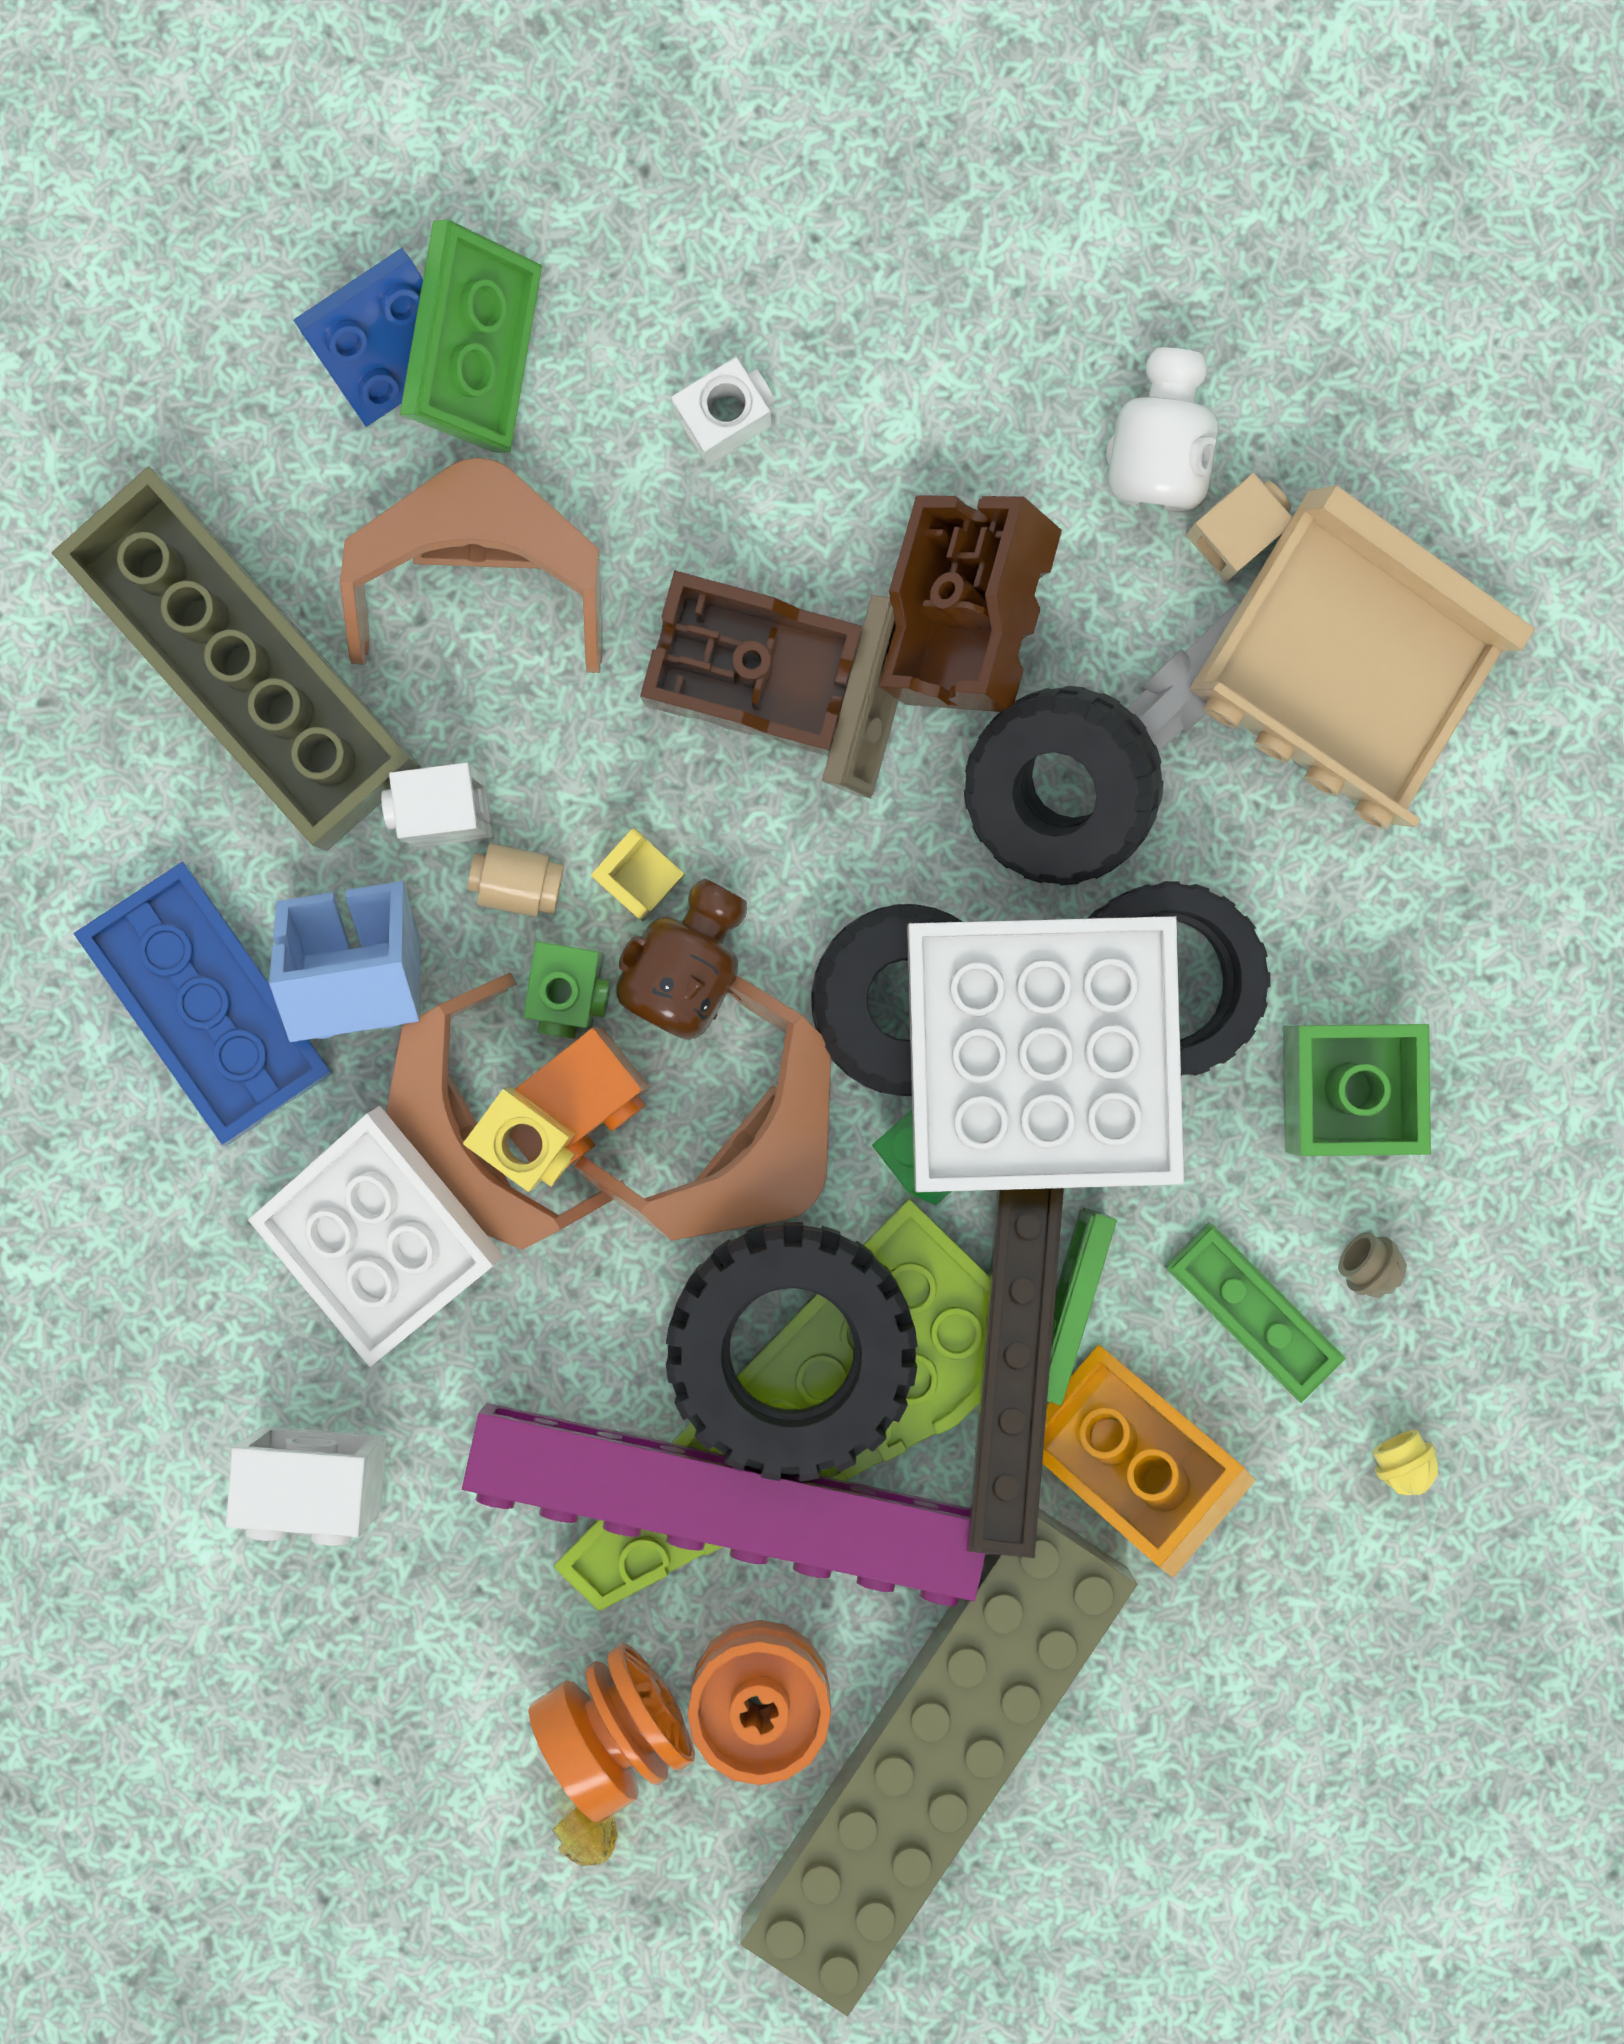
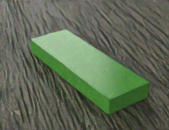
[1047,1207,1117,1405]
[1164,1222,1346,1403]

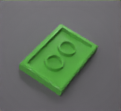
[400,219,542,453]

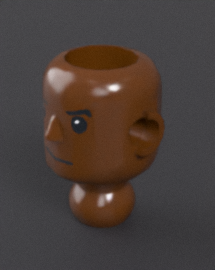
[616,878,747,1040]

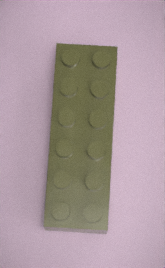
[51,466,422,851]

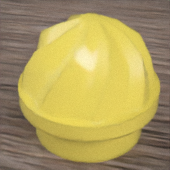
[1372,1430,1438,1495]

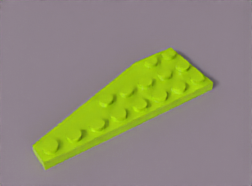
[553,1197,990,1611]

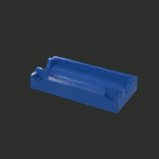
[73,861,333,1146]

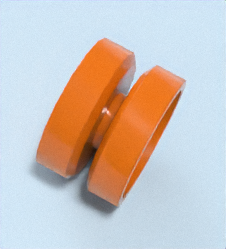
[687,1620,831,1785]

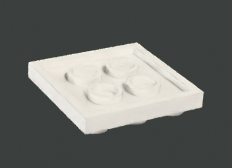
[248,1106,505,1367]

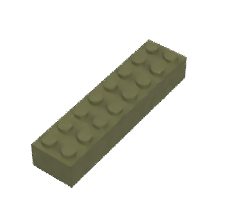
[740,1508,1138,2017]

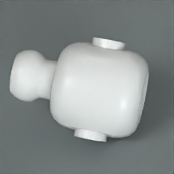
[1106,347,1219,511]

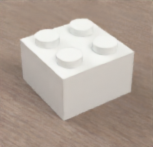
[226,1427,387,1546]

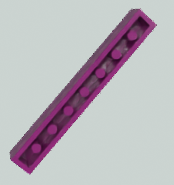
[461,1403,986,1606]

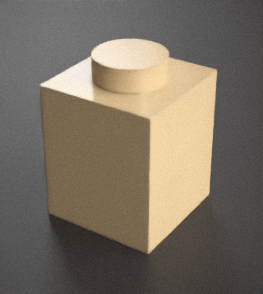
[1186,473,1292,583]

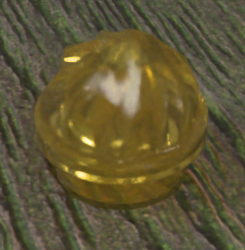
[552,1807,618,1866]

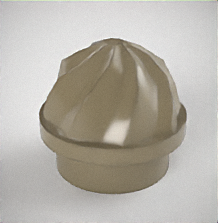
[1338,1233,1407,1299]

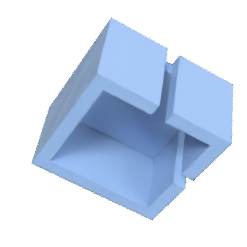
[269,881,421,1042]

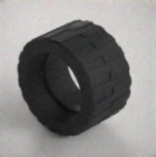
[1087,881,1271,1076]

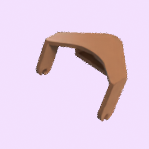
[340,458,603,673]
[386,973,625,1250]
[574,975,831,1241]

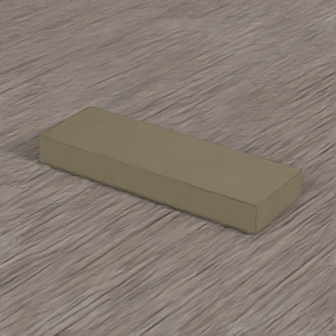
[822,595,899,799]

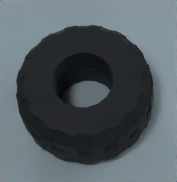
[963,685,1164,886]
[811,904,963,1096]

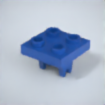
[293,248,423,427]

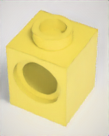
[463,1087,575,1192]

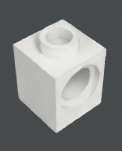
[671,356,775,466]

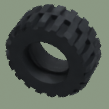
[665,1222,918,1481]

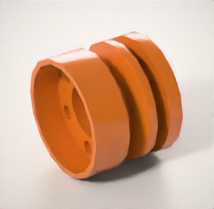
[528,1643,695,1823]

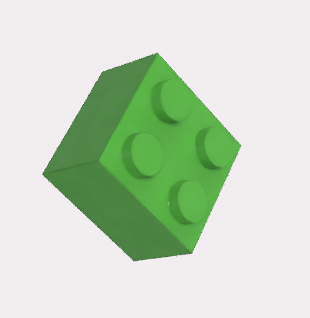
[1283,1024,1431,1156]

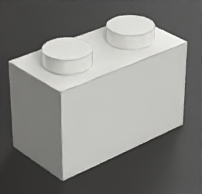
[381,762,493,848]

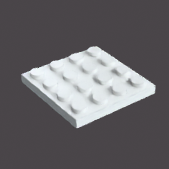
[907,916,1184,1192]

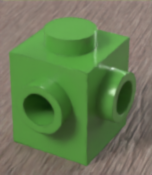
[523,941,611,1039]

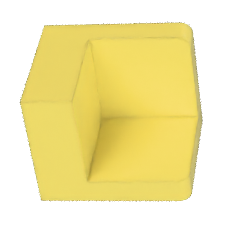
[590,828,685,922]

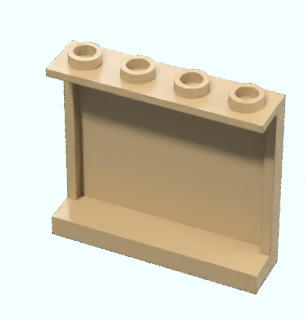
[1189,485,1535,830]

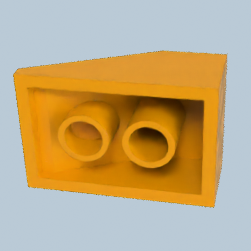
[1042,1344,1256,1578]

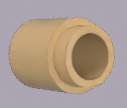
[467,843,564,917]

